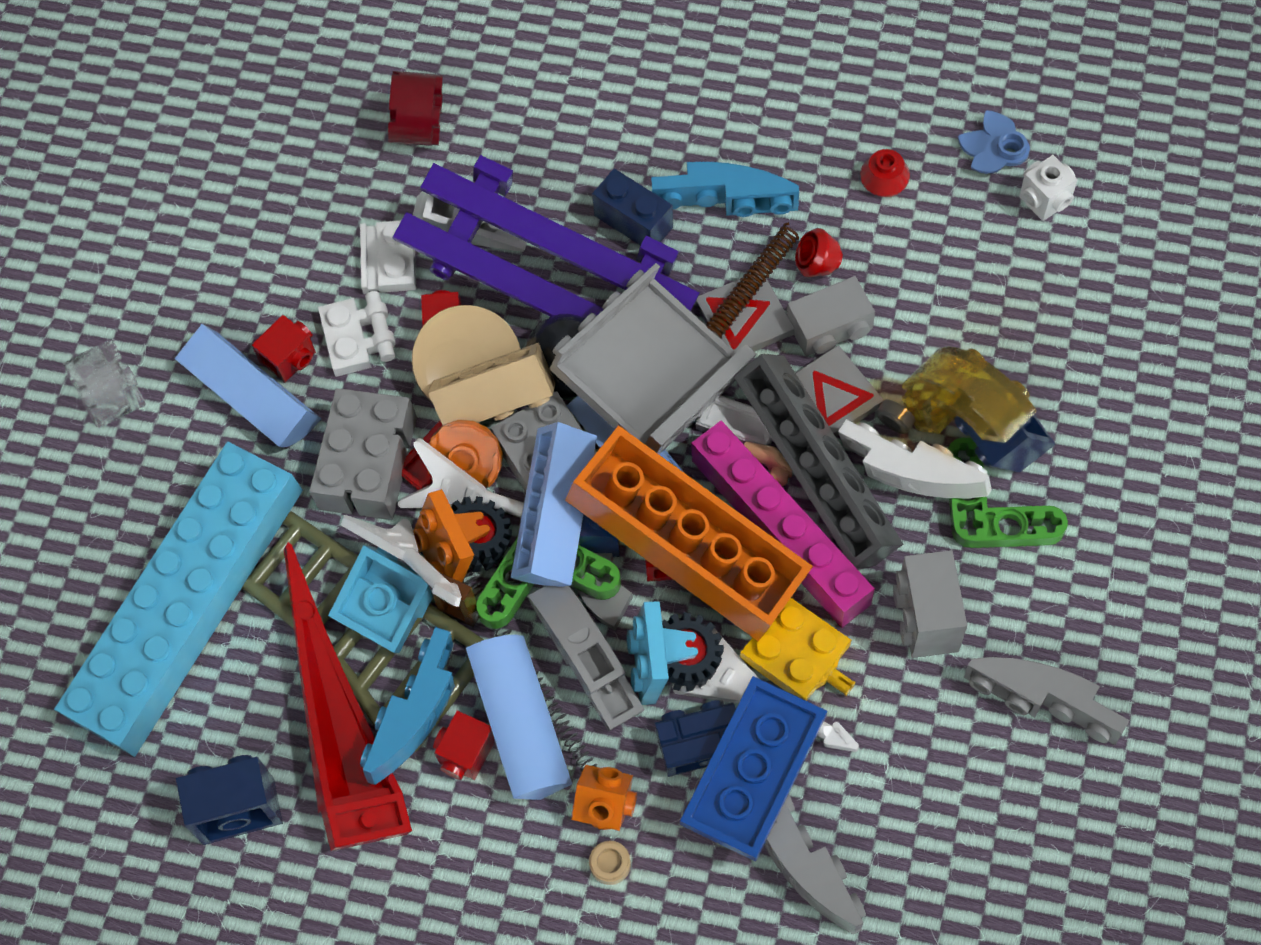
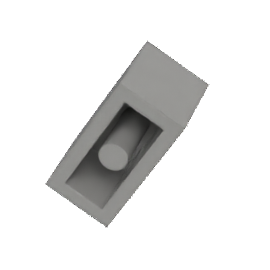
[787,276,875,357]

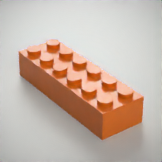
[565,425,813,641]

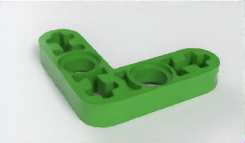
[948,437,1068,548]
[476,537,621,629]

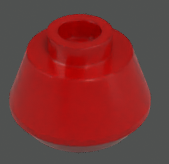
[860,149,910,197]
[795,228,843,278]

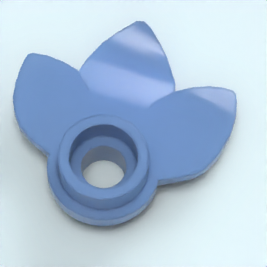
[958,110,1030,174]

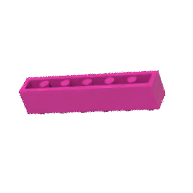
[691,420,875,628]

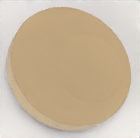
[412,305,520,402]

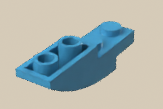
[651,162,799,217]
[360,627,455,785]

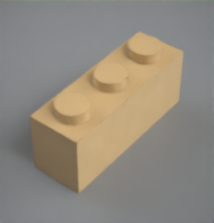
[428,343,556,425]

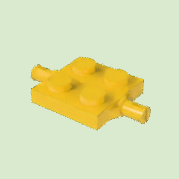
[740,598,856,701]

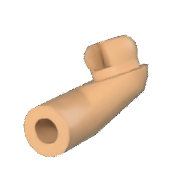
[743,441,792,487]

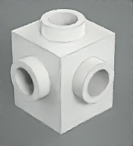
[1019,155,1078,221]

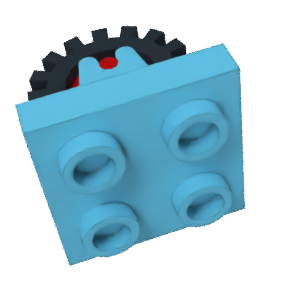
[627,601,724,705]

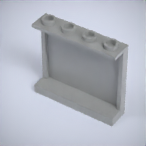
[549,263,756,454]

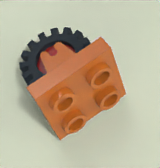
[413,489,512,582]

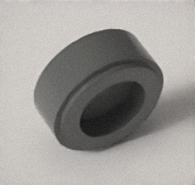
[876,399,916,434]

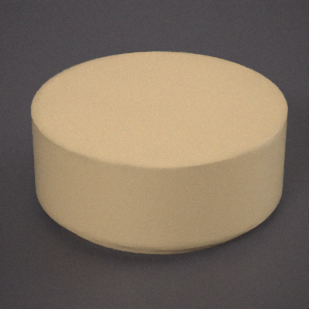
[589,841,631,885]

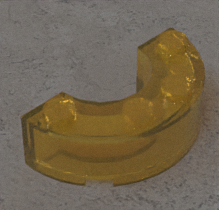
[902,346,1037,443]

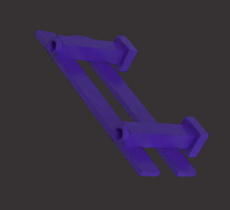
[392,155,700,318]

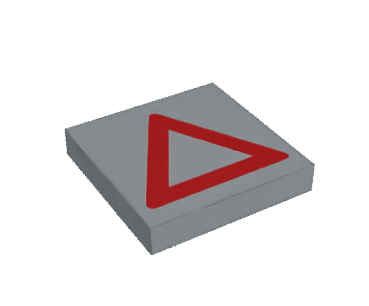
[695,270,794,352]
[796,345,884,437]

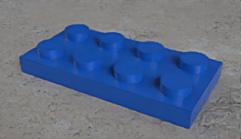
[680,676,827,862]

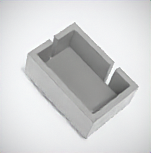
[309,388,417,520]

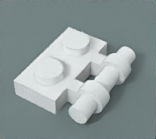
[318,291,396,377]

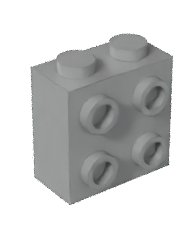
[491,391,596,492]

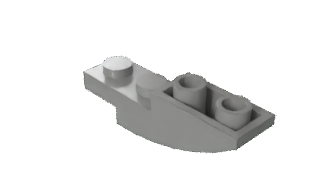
[527,586,645,732]
[964,657,1130,745]
[764,795,866,935]

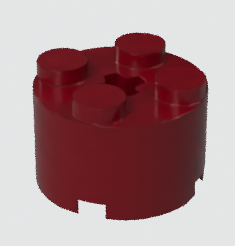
[388,71,443,146]

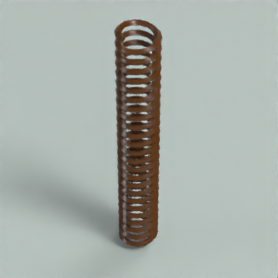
[706,222,799,339]

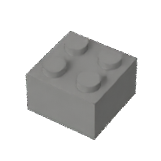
[893,550,967,658]

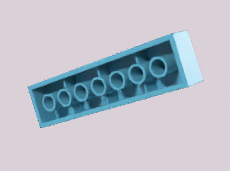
[54,441,303,757]

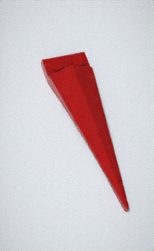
[284,542,412,851]

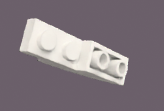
[838,419,992,498]

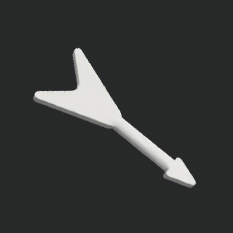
[398,438,524,518]
[341,515,462,607]
[672,628,859,752]

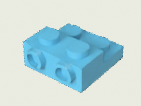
[328,545,433,653]

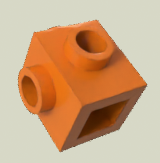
[571,765,637,831]

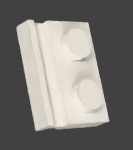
[360,221,416,294]

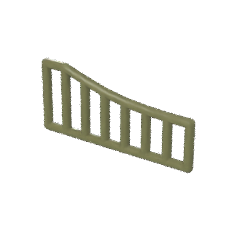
[242,510,484,752]

